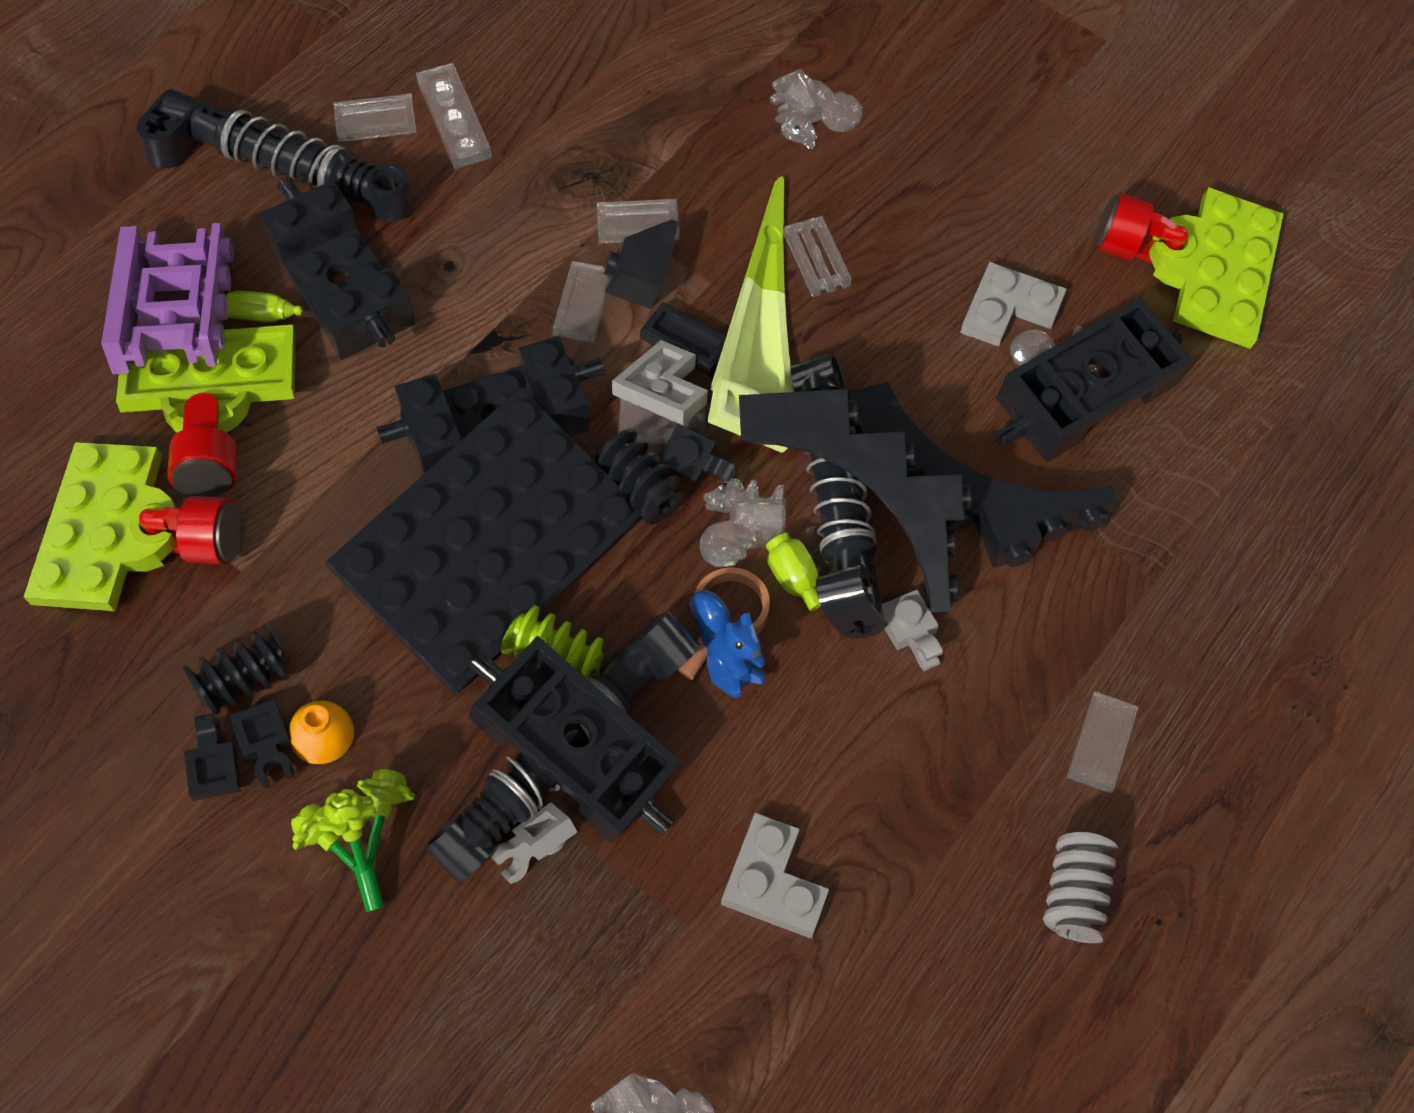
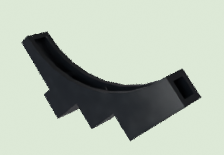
[848,382,1118,568]
[739,389,971,612]

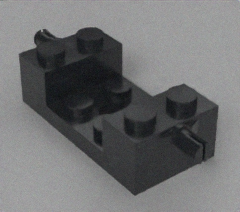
[259,177,415,360]
[994,297,1193,463]
[376,335,605,474]
[468,636,682,843]

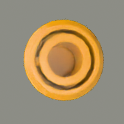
[288,700,354,764]

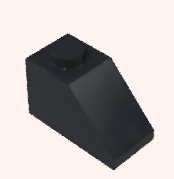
[602,219,679,309]

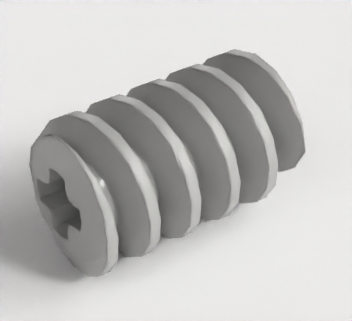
[1043,832,1119,944]

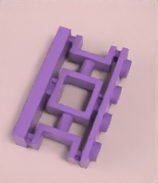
[101,223,234,374]

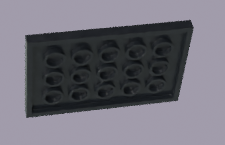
[325,387,641,696]

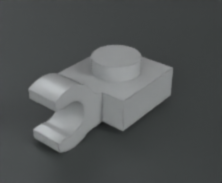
[882,590,943,671]
[490,802,577,884]

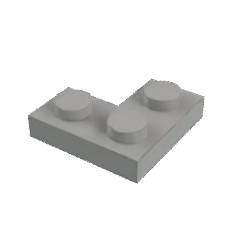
[960,262,1067,347]
[612,340,708,425]
[721,813,829,939]

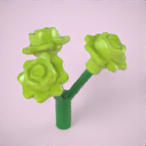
[291,769,415,912]

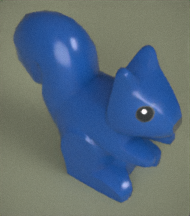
[689,590,766,698]

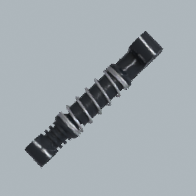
[137,89,412,222]
[790,352,886,638]
[425,611,700,883]

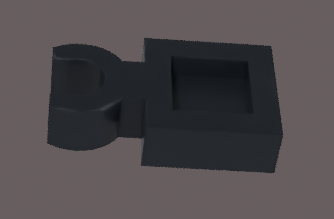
[229,699,294,789]

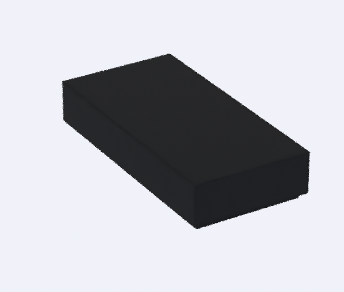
[640,302,726,376]

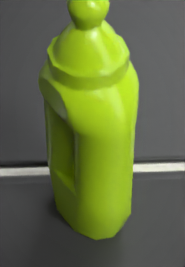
[226,290,303,323]

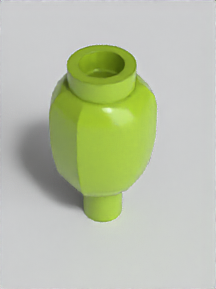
[765,532,821,611]

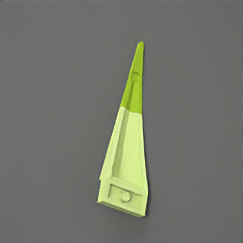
[708,176,794,453]

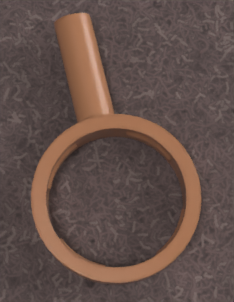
[678,567,770,680]

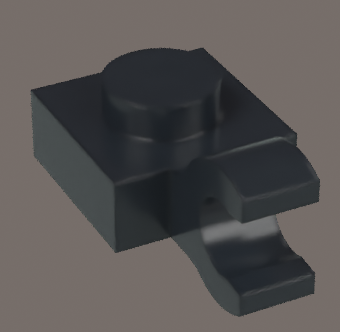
[658,423,738,484]
[184,713,241,801]

